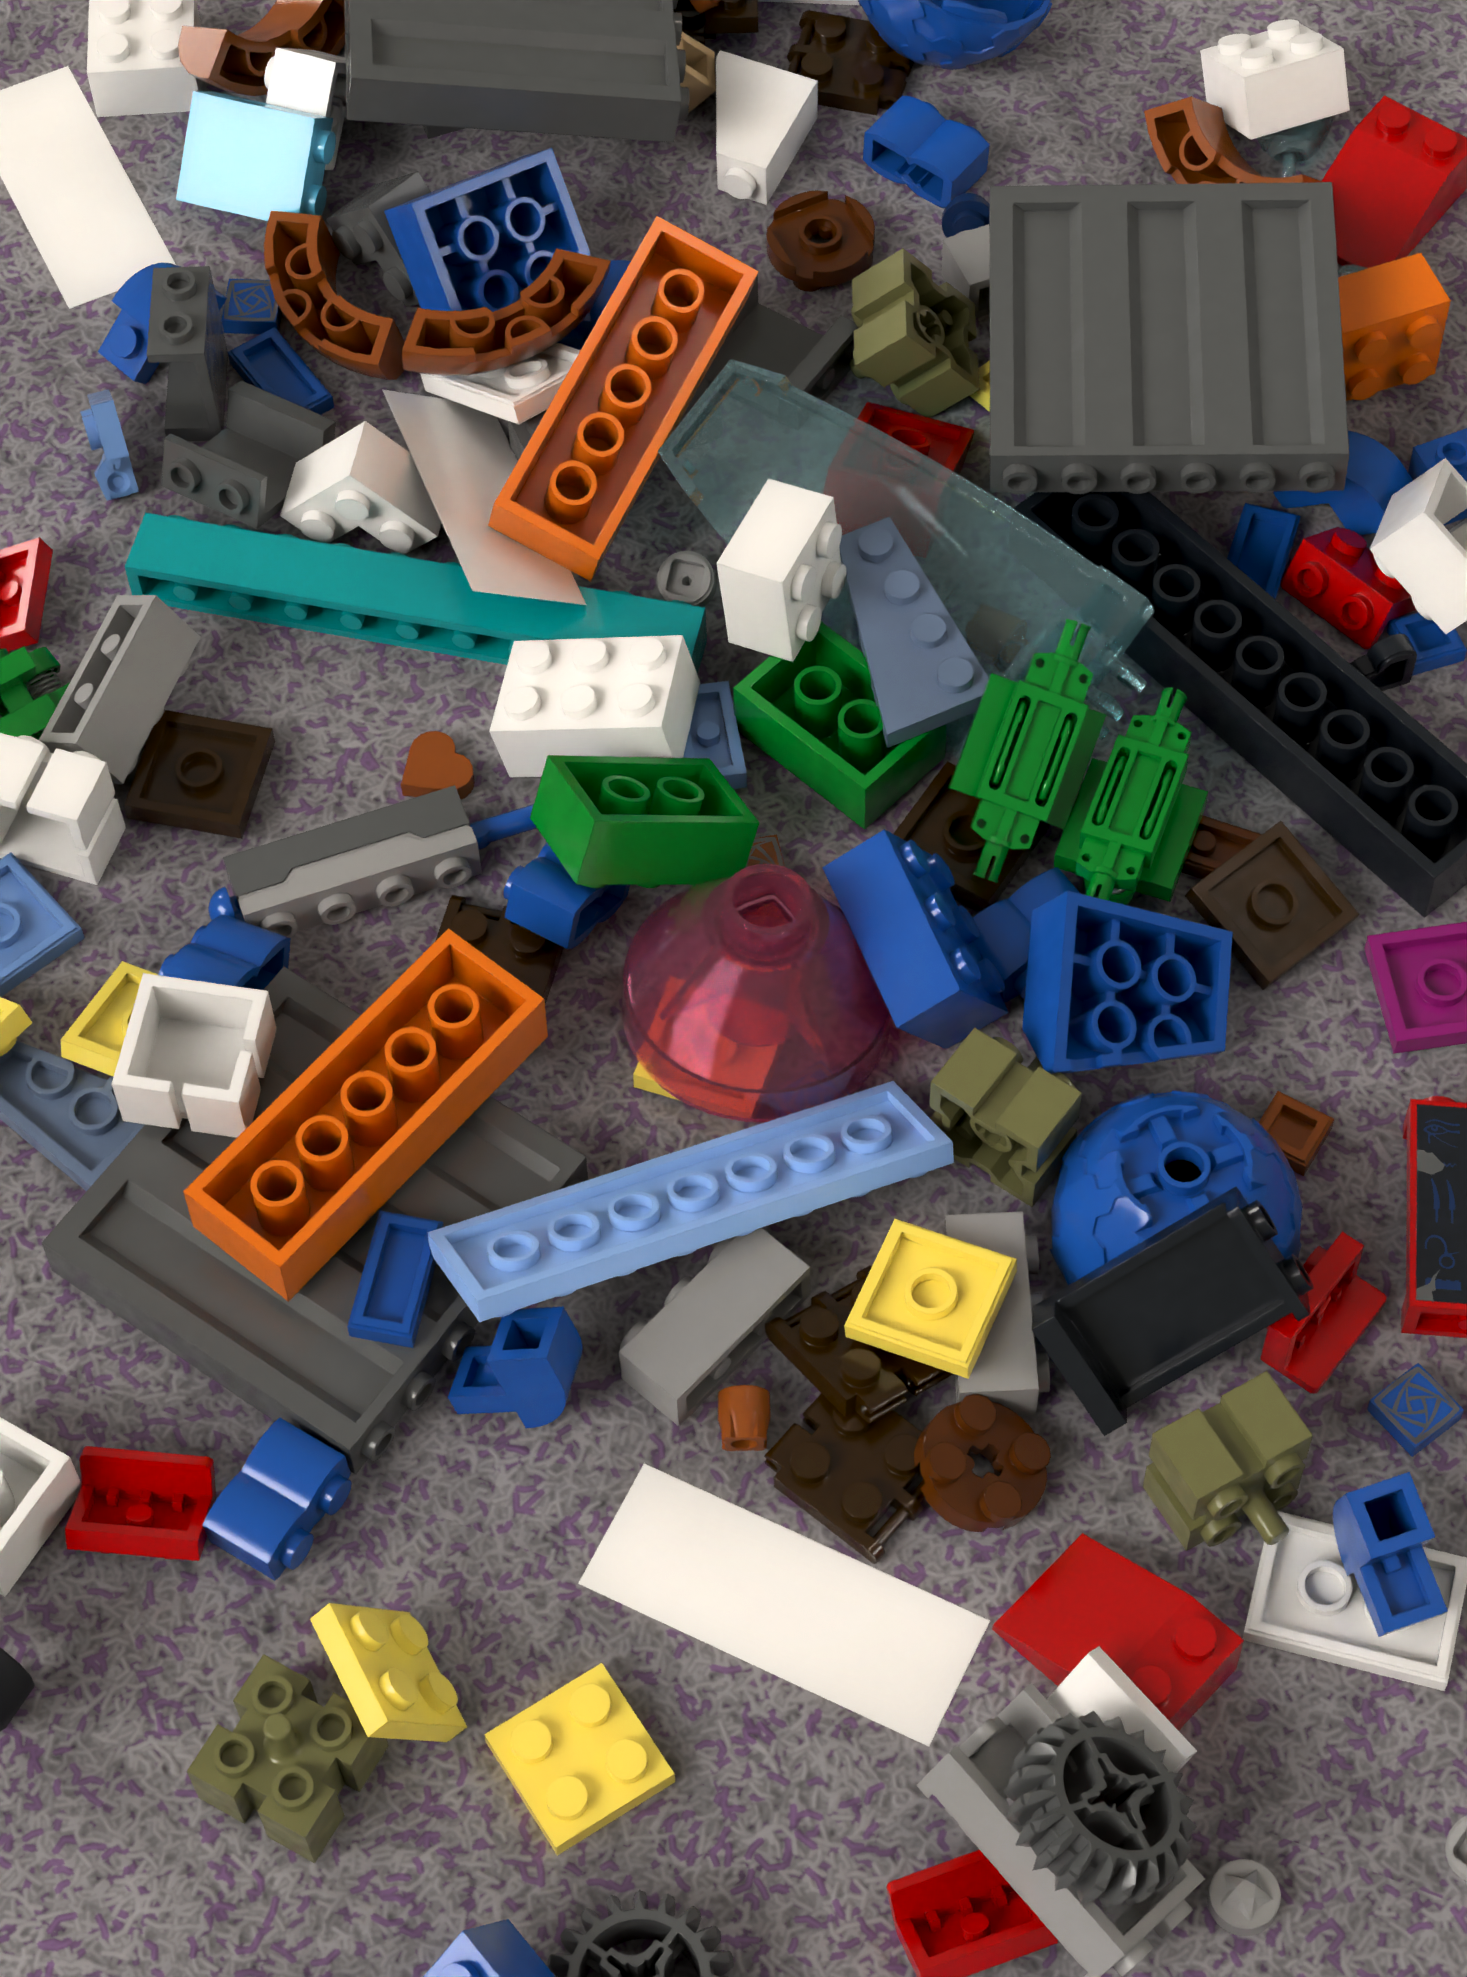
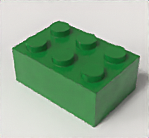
[733,621,947,830]
[530,755,759,888]

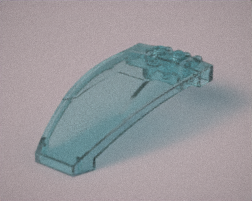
[657,359,1154,761]

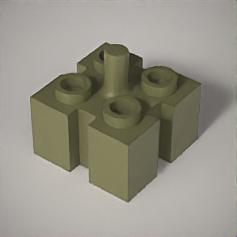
[850,248,980,418]
[929,1027,1082,1207]
[1143,1371,1313,1551]
[187,1654,389,1863]

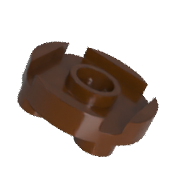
[766,190,875,292]
[914,1394,1051,1532]

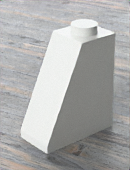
[716,50,818,205]

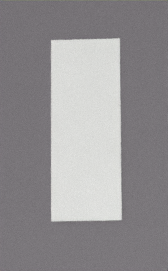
[0,66,176,309]
[382,389,587,605]
[578,1464,990,1747]

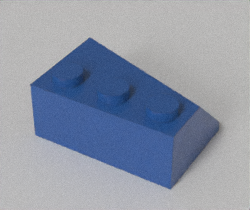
[384,148,591,312]
[1022,891,1233,1074]

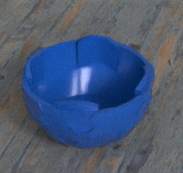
[858,0,1052,70]
[1049,1090,1303,1285]

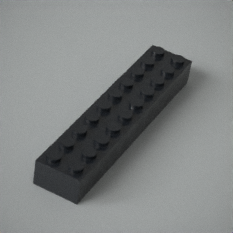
[1010,492,1467,918]

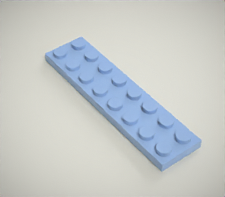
[427,1081,954,1322]

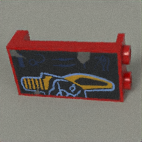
[1401,1096,1467,1338]

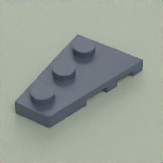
[0,1041,145,1191]

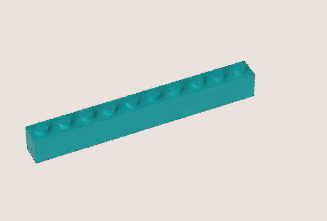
[125,512,707,675]

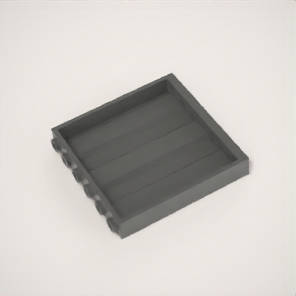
[344,0,690,143]
[989,182,1349,495]
[42,967,588,1475]

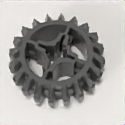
[1003,1711,1197,1909]
[547,1890,734,1977]

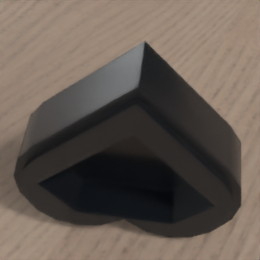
[1350,634,1417,691]

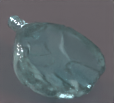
[1257,116,1334,177]

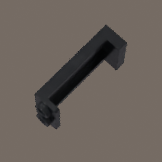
[1032,1186,1314,1436]

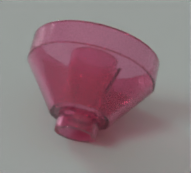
[622,864,892,1123]

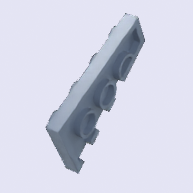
[839,516,989,748]

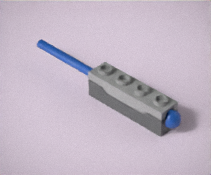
[208,785,537,938]

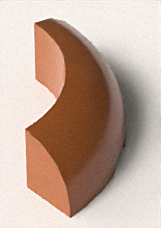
[178,0,345,96]
[1144,96,1323,184]
[264,211,405,380]
[402,248,611,376]

